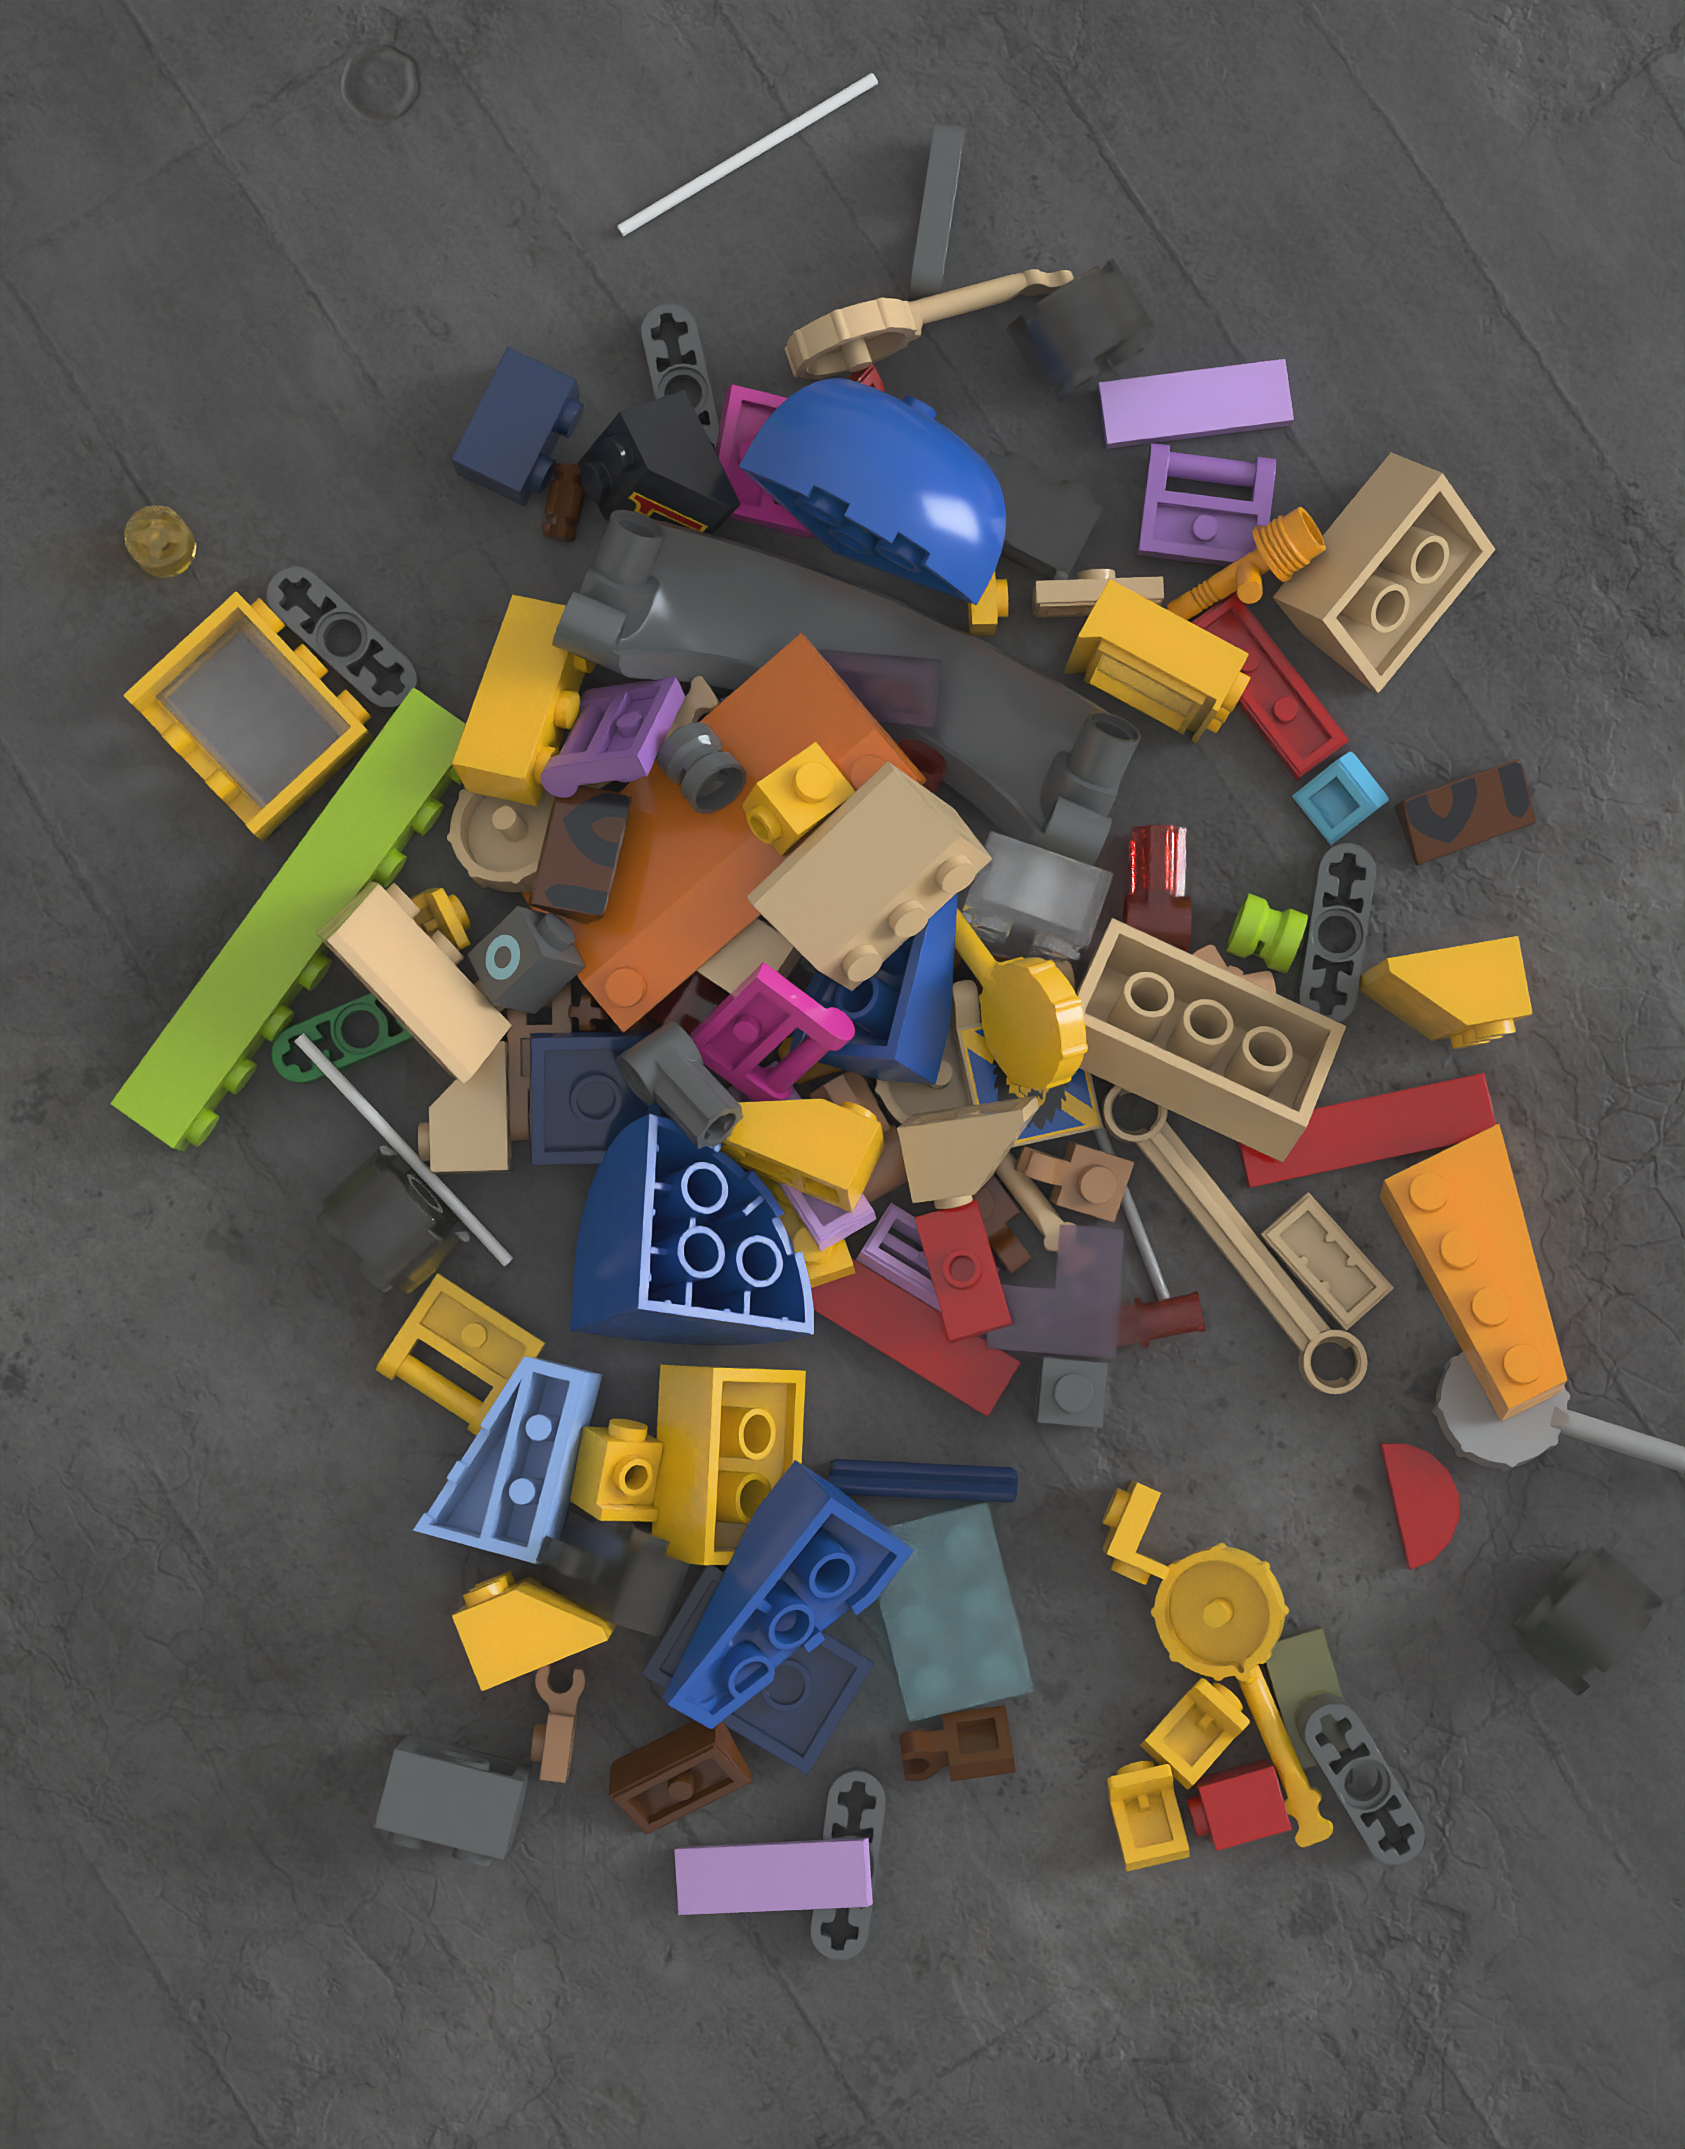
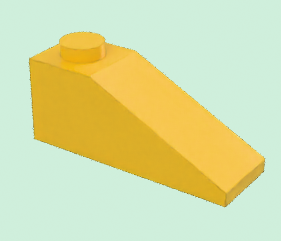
[720,1099,885,1212]

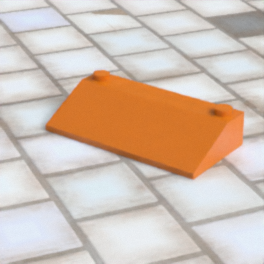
[521,633,927,1033]

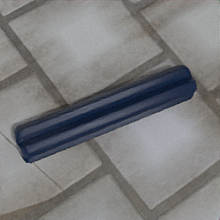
[828,1459,1018,1503]

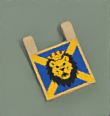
[950,960,1103,1148]

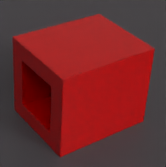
[1186,1758,1292,1851]

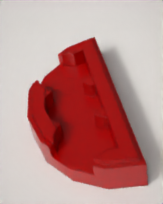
[1378,1443,1459,1570]

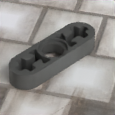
[908,122,966,301]
[641,303,720,450]
[267,566,420,713]
[1295,843,1376,1023]
[1297,1694,1425,1865]
[810,1767,886,1961]

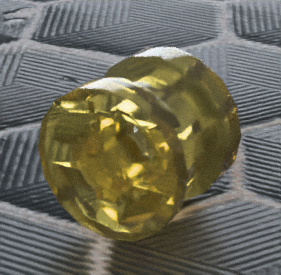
[124,505,196,578]

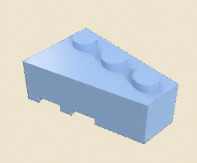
[413,1356,603,1564]

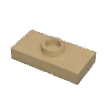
[1032,569,1164,618]
[1259,1192,1394,1331]

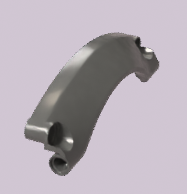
[552,510,1141,872]

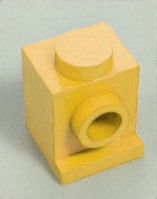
[569,1419,664,1522]

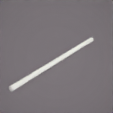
[617,73,878,237]
[294,1033,513,1267]

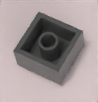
[374,1734,533,1866]

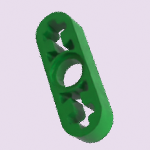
[272,993,416,1084]

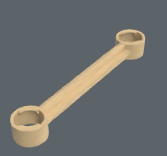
[1101,1085,1368,1394]

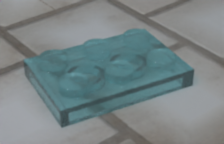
[878,1501,1034,1722]

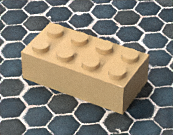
[1076,918,1346,1162]

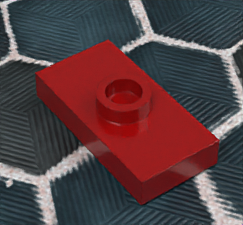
[914,1199,1013,1343]

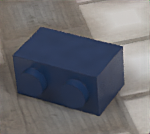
[451,347,584,507]

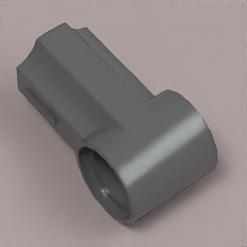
[616,1021,743,1149]

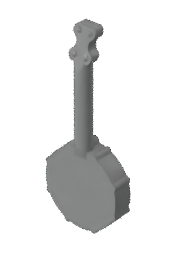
[1432,1352,1685,1473]

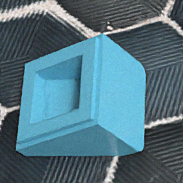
[1292,752,1389,845]

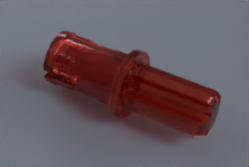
[1075,1291,1206,1352]

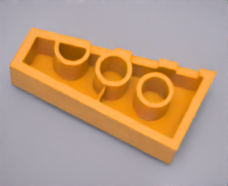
[1379,1124,1567,1422]

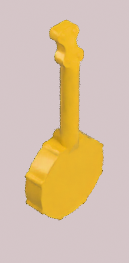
[955,908,1088,1090]
[1151,1542,1333,1848]

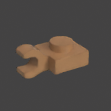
[1014,1140,1134,1223]
[530,1664,586,1783]

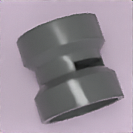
[657,722,746,814]

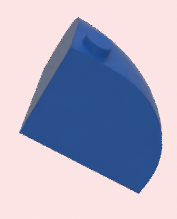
[738,378,1006,605]
[570,1114,814,1345]

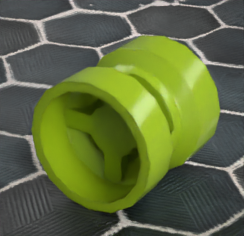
[1225,893,1308,974]

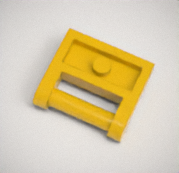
[376,1273,546,1436]

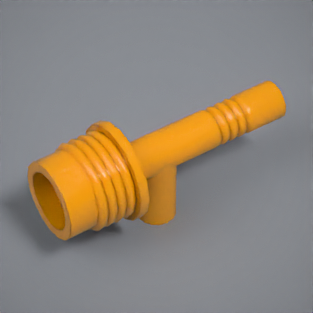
[1167,507,1326,621]

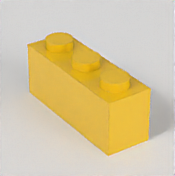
[452,595,596,807]

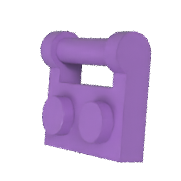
[1137,443,1276,567]
[540,676,685,798]

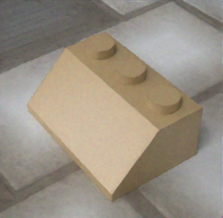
[1273,452,1496,693]
[747,761,992,991]
[316,881,512,1085]

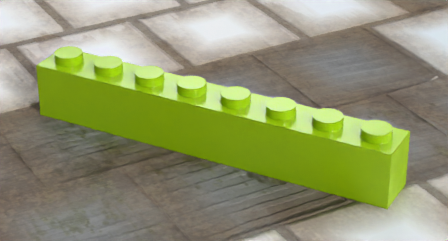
[110,687,466,1151]

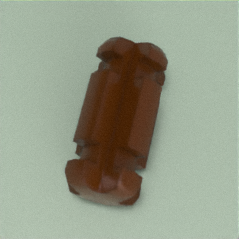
[541,463,585,542]
[568,993,613,1032]

